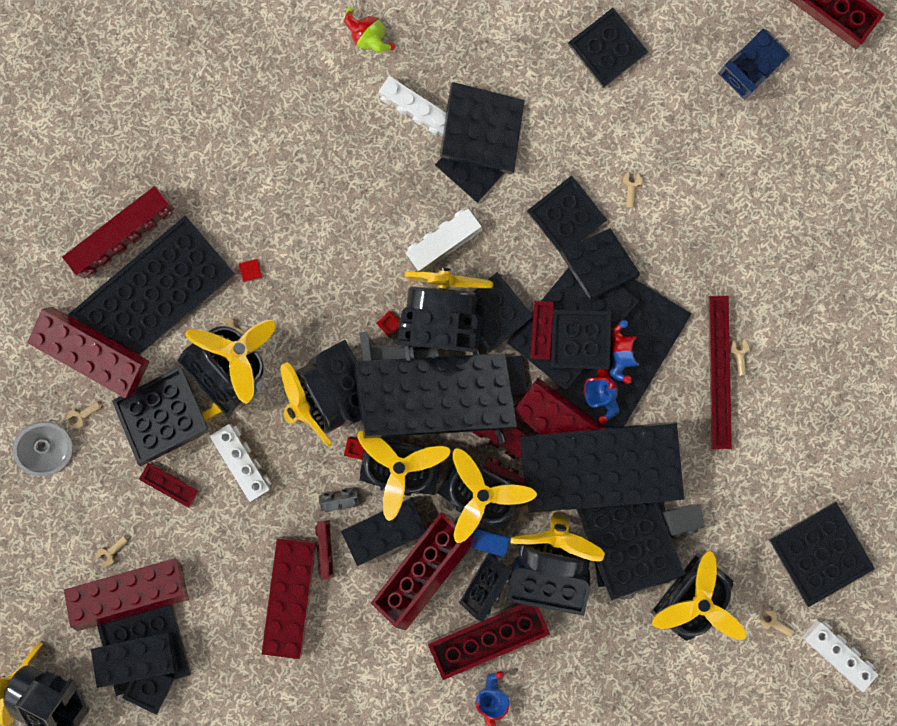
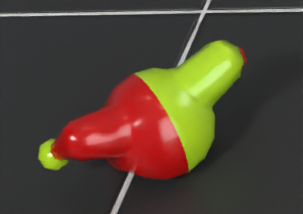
[344,7,396,53]

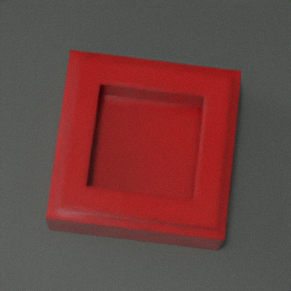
[238,259,262,282]
[376,310,400,337]
[344,437,364,460]

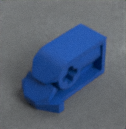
[471,527,510,557]

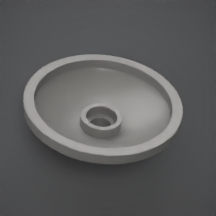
[13,421,72,476]

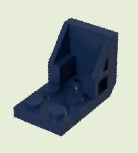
[718,28,790,100]

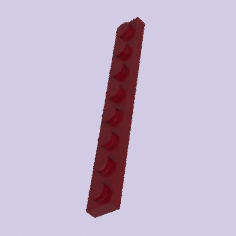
[708,296,732,449]

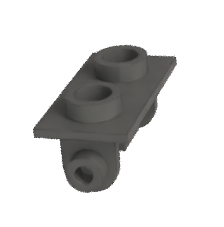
[319,488,359,512]

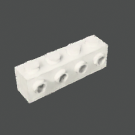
[379,76,446,137]
[406,209,482,272]
[210,424,272,502]
[802,620,878,692]

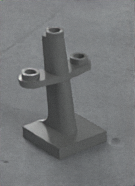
[359,332,439,361]

